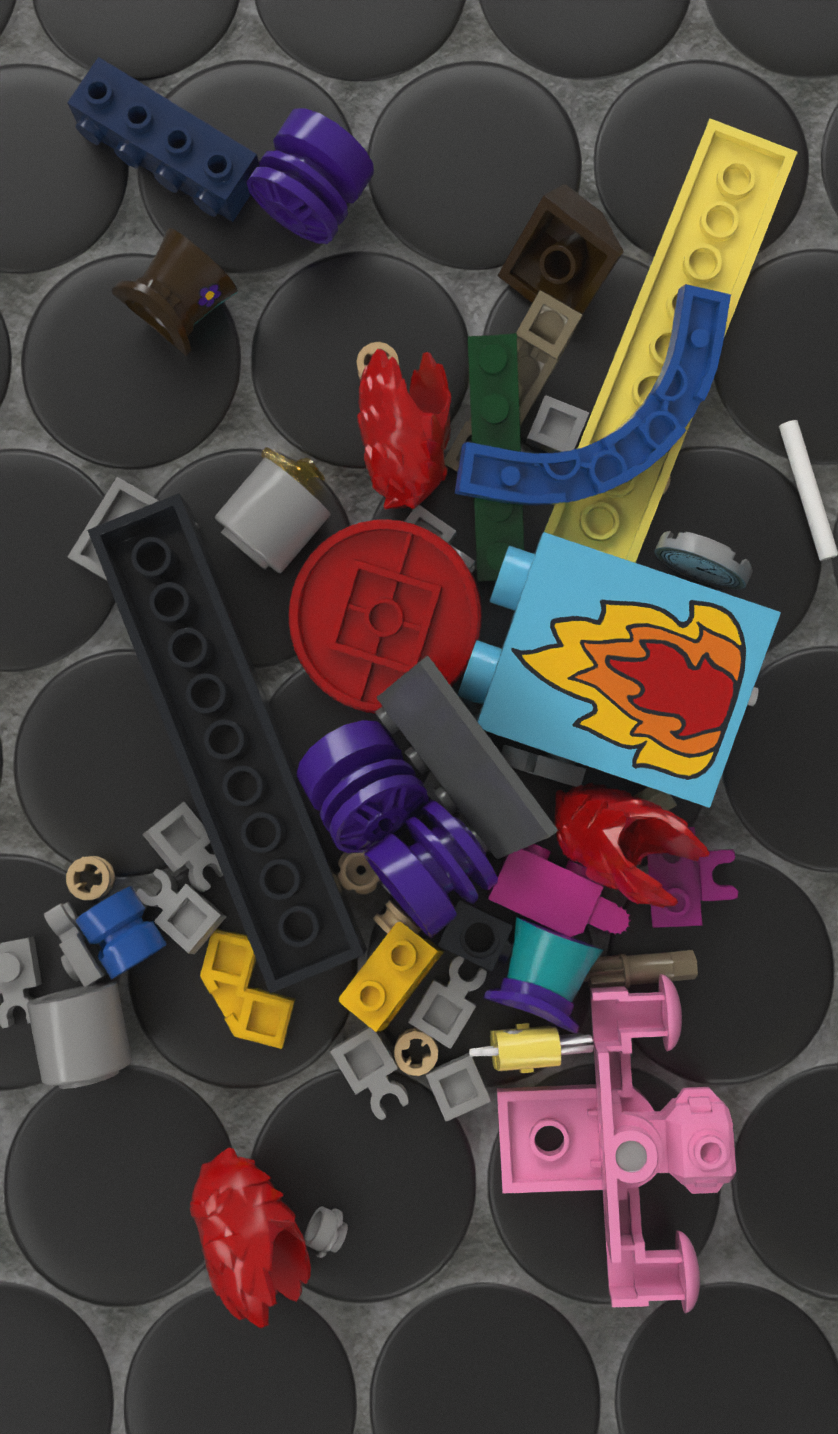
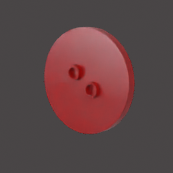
[289,519,482,713]

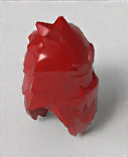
[357,349,451,510]
[555,783,710,908]
[190,1147,311,1329]

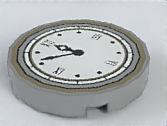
[654,531,753,590]

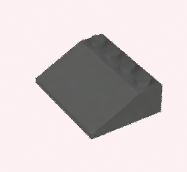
[375,656,558,859]

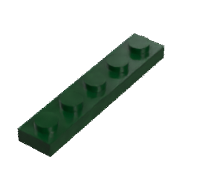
[468,333,525,581]

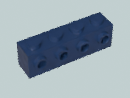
[67,57,260,222]

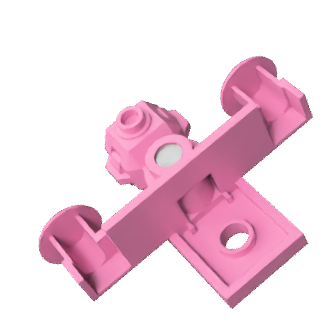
[497,974,736,1313]

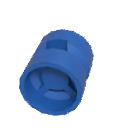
[75,886,167,980]

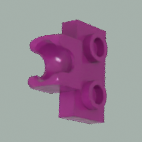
[647,827,738,928]

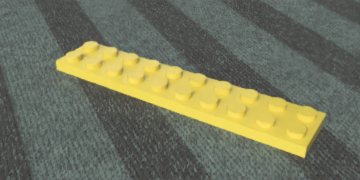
[544,119,797,563]

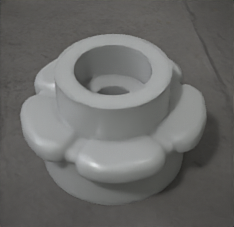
[304,1206,348,1258]

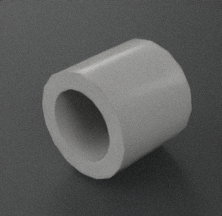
[215,457,331,573]
[27,981,132,1089]

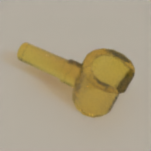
[261,447,325,496]

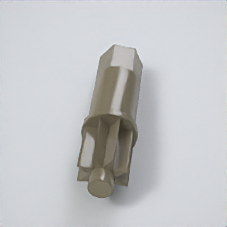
[584,950,698,988]

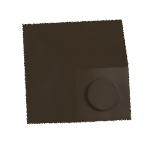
[497,184,624,316]

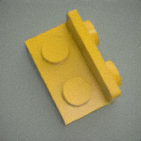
[339,922,445,1032]

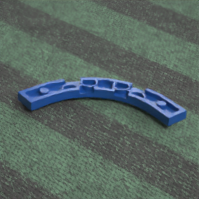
[455,284,731,506]

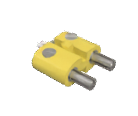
[469,1023,594,1073]

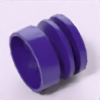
[247,108,374,244]
[296,720,429,853]
[364,800,498,938]

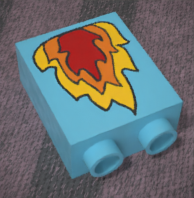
[458,532,781,808]

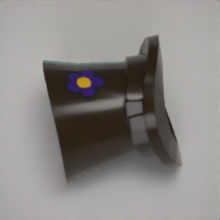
[111,228,238,357]

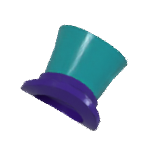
[484,917,604,1034]

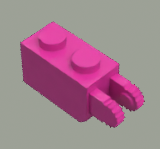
[486,844,631,937]

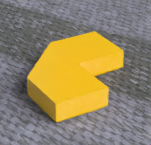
[200,928,295,1049]

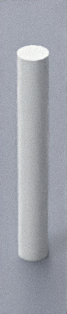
[779,420,838,561]

